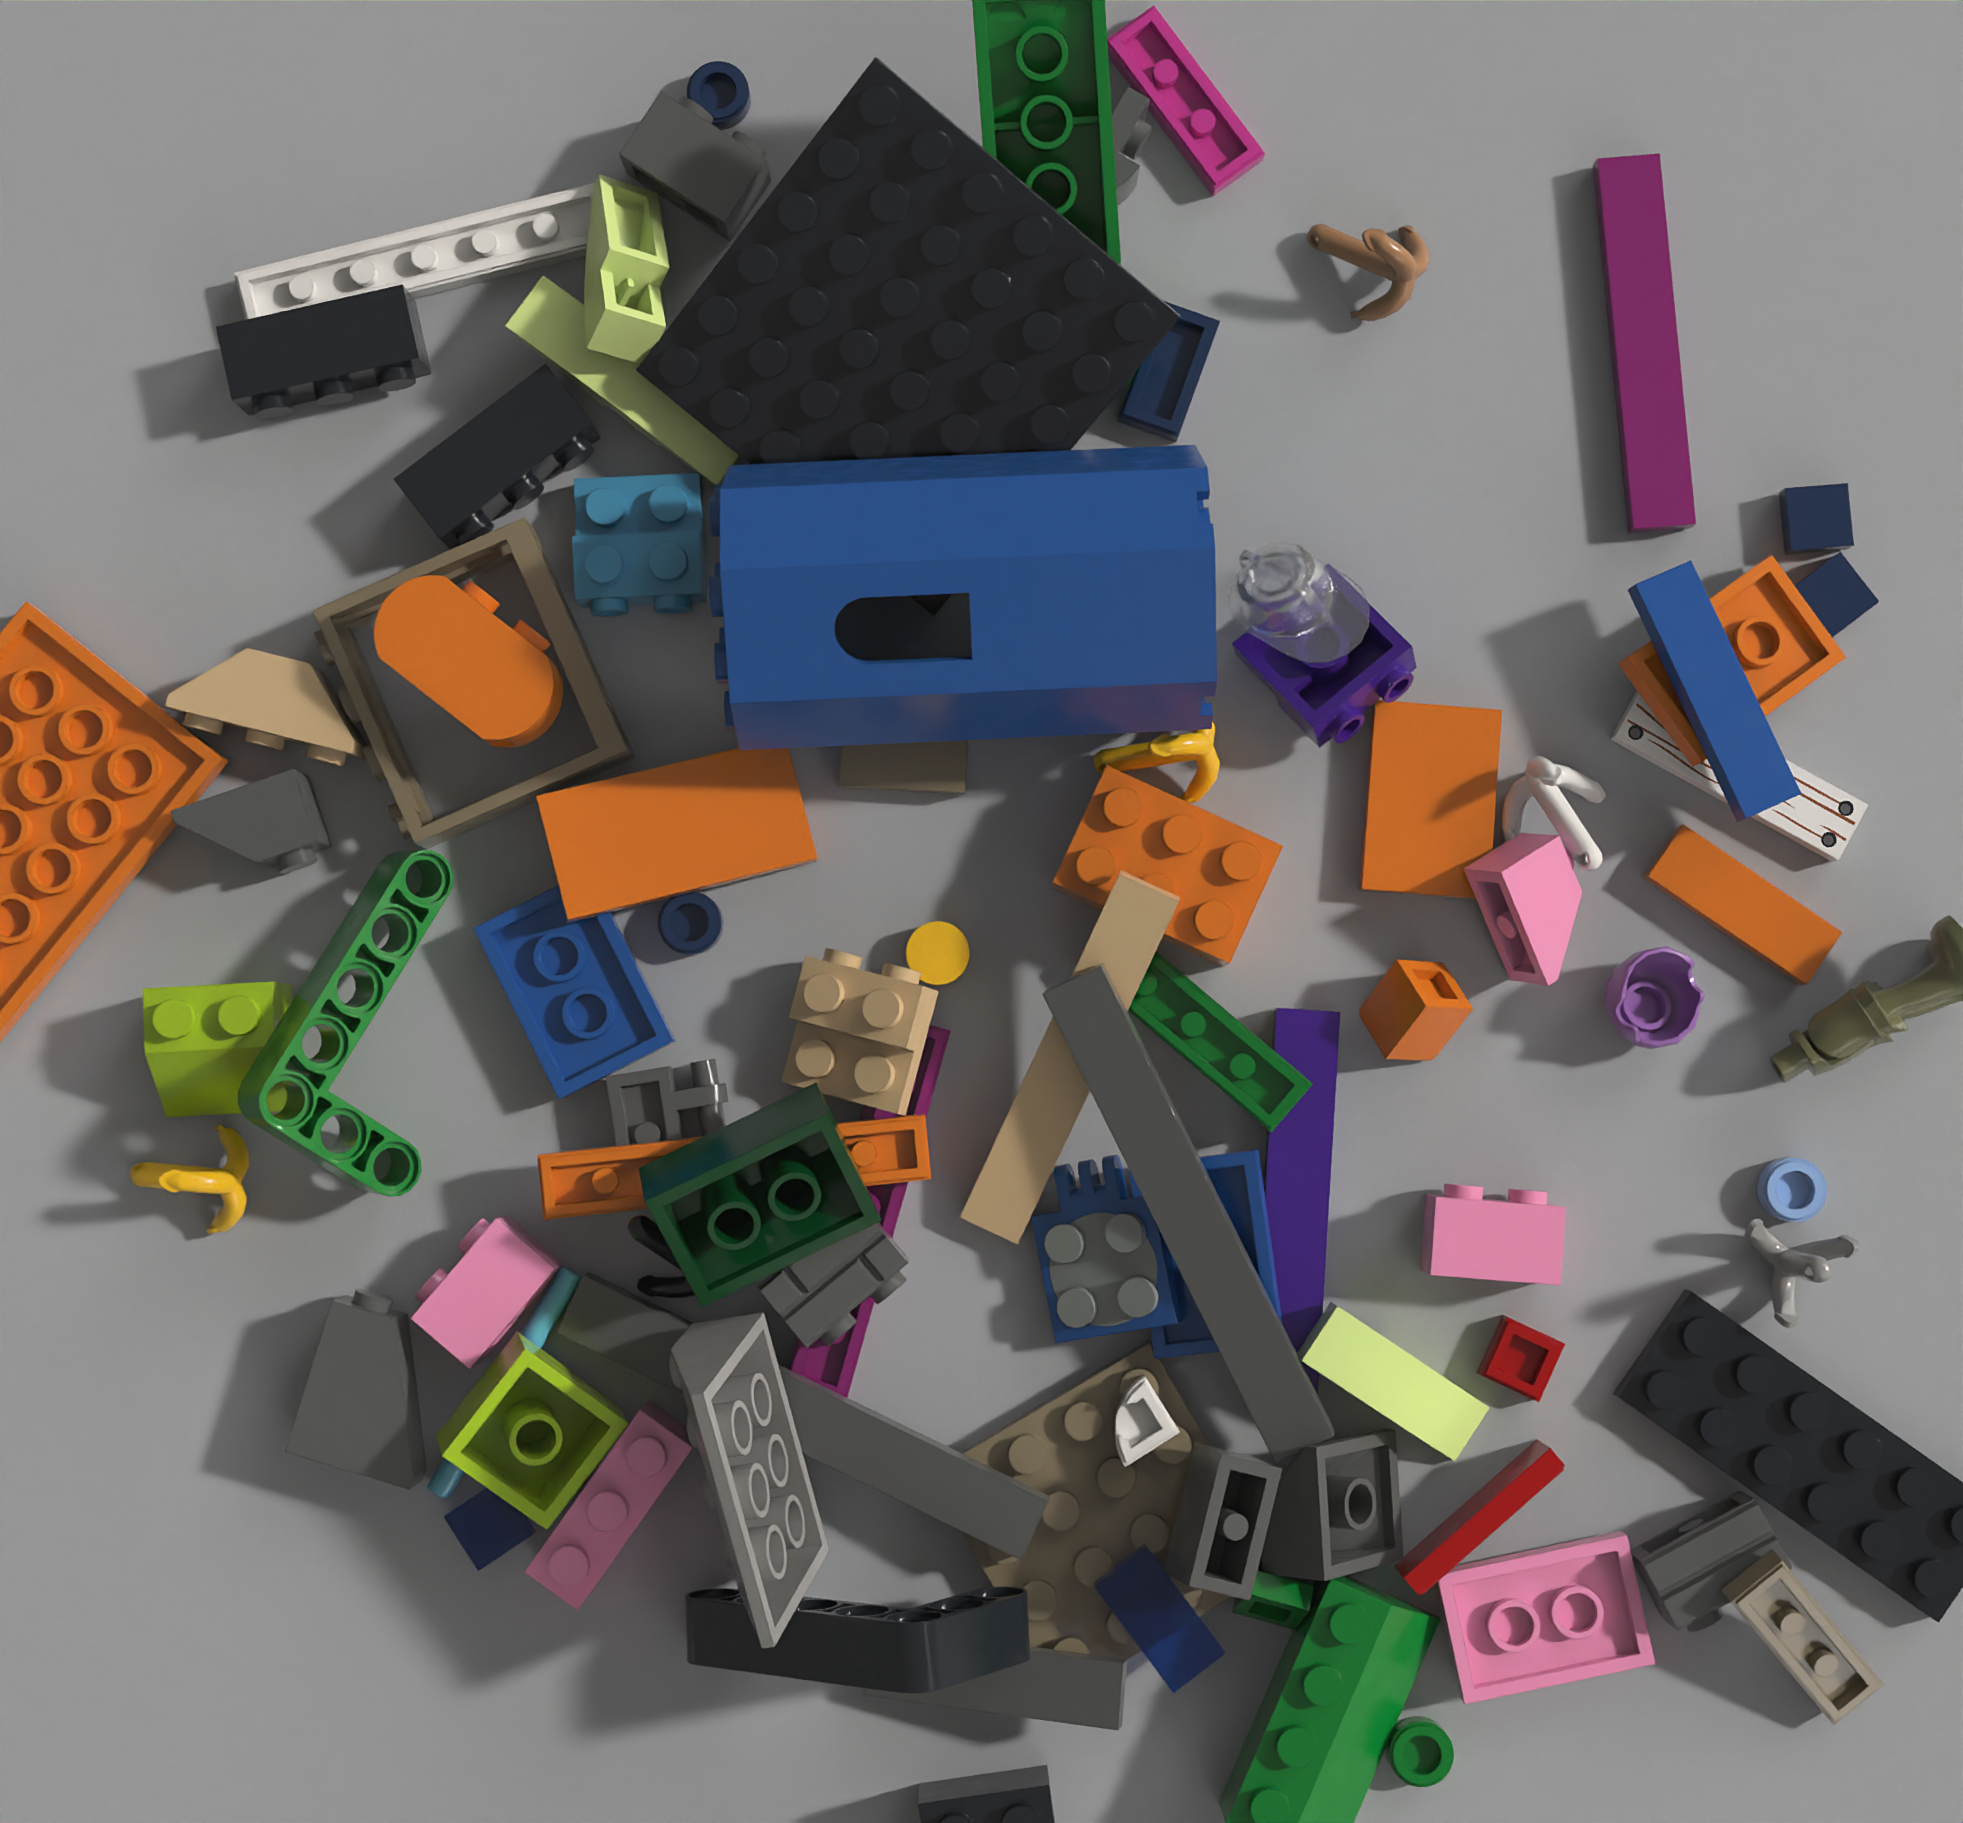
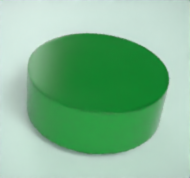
[1386,1716,1454,1787]

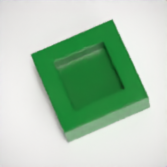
[1232,1570,1314,1630]

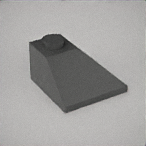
[1261,1429,1404,1581]

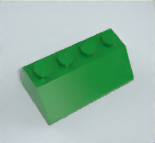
[1219,1575,1441,1823]

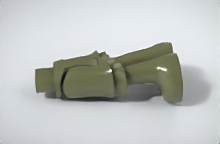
[1770,915,1963,1083]

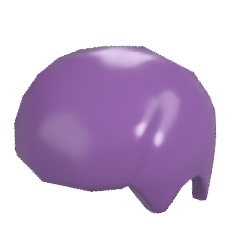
[1605,946,1705,1049]

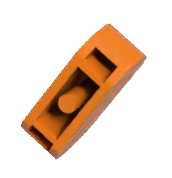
[374,575,563,748]

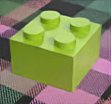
[436,1332,629,1530]

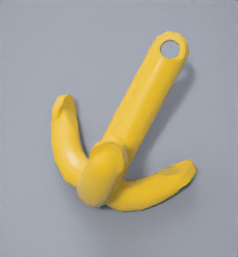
[1093,722,1220,803]
[129,1123,250,1235]

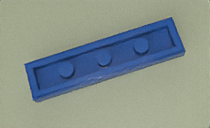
[1628,560,1802,822]

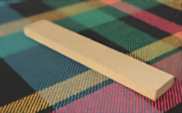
[960,870,1180,1244]

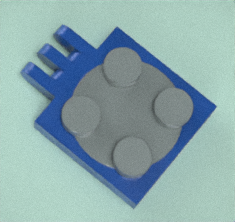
[1031,1154,1184,1344]

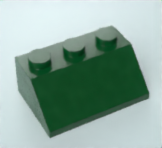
[638,1083,881,1307]

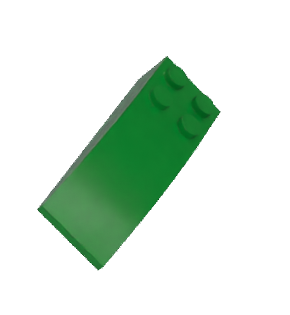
[972,0,1129,383]

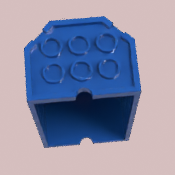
[709,445,1217,750]

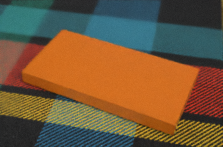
[536,748,818,923]

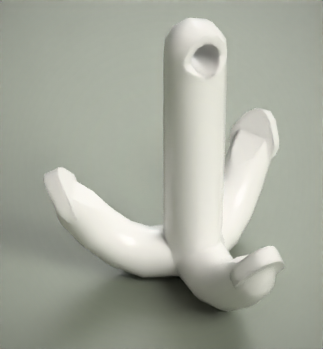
[1501,756,1606,871]

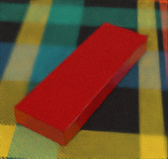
[1394,1440,1565,1595]

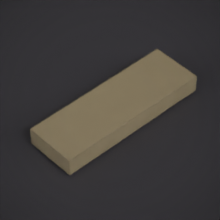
[1721,1549,1884,1725]

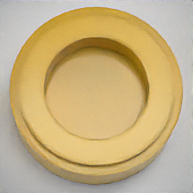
[906,921,970,986]

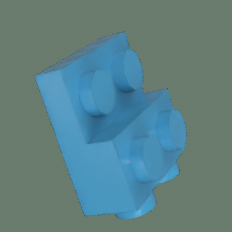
[572,473,707,617]

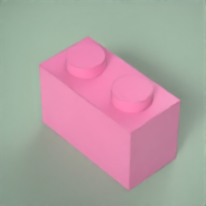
[1420,1183,1566,1286]
[410,1215,565,1369]

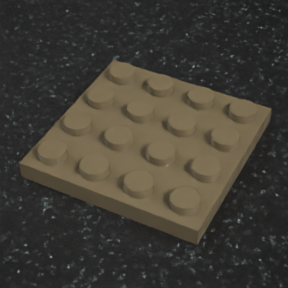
[960,1341,1262,1659]

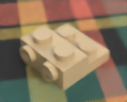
[781,948,939,1116]

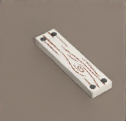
[1610,691,1868,862]

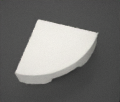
[1114,1374,1180,1467]

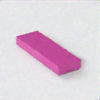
[1107,5,1265,196]

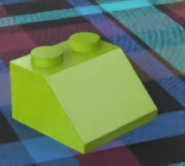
[142,981,293,1117]

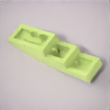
[504,276,739,486]

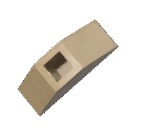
[165,648,367,767]

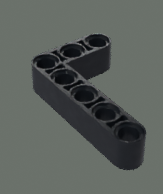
[685,1587,1030,1693]

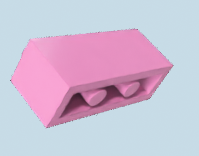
[525,1400,694,1611]

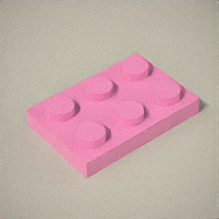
[1436,1531,1655,1704]

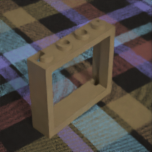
[313,517,635,849]

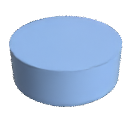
[1757,1157,1827,1222]

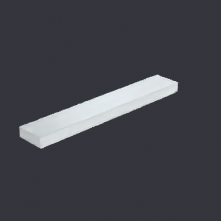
[234,183,595,320]

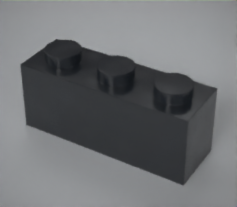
[216,284,432,419]
[393,363,601,550]

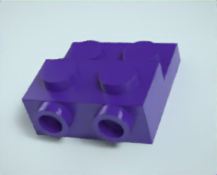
[1232,564,1417,748]

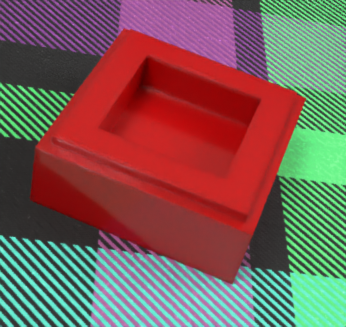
[1476,1315,1565,1402]

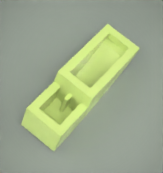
[584,174,670,364]
[1297,1302,1490,1461]

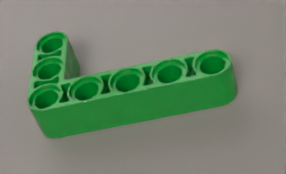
[238,850,453,1197]

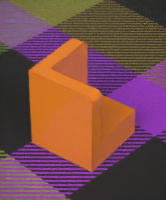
[1359,959,1473,1061]

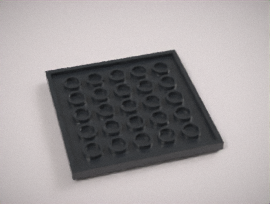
[636,57,1181,616]

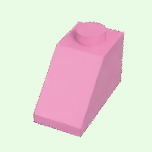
[1464,833,1582,986]

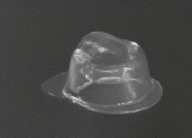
[1228,541,1370,663]

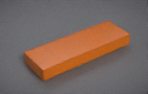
[1643,824,1842,985]

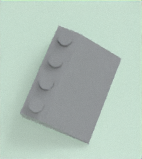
[669,1312,829,1648]

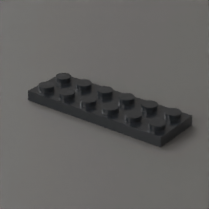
[1613,1289,1963,1623]

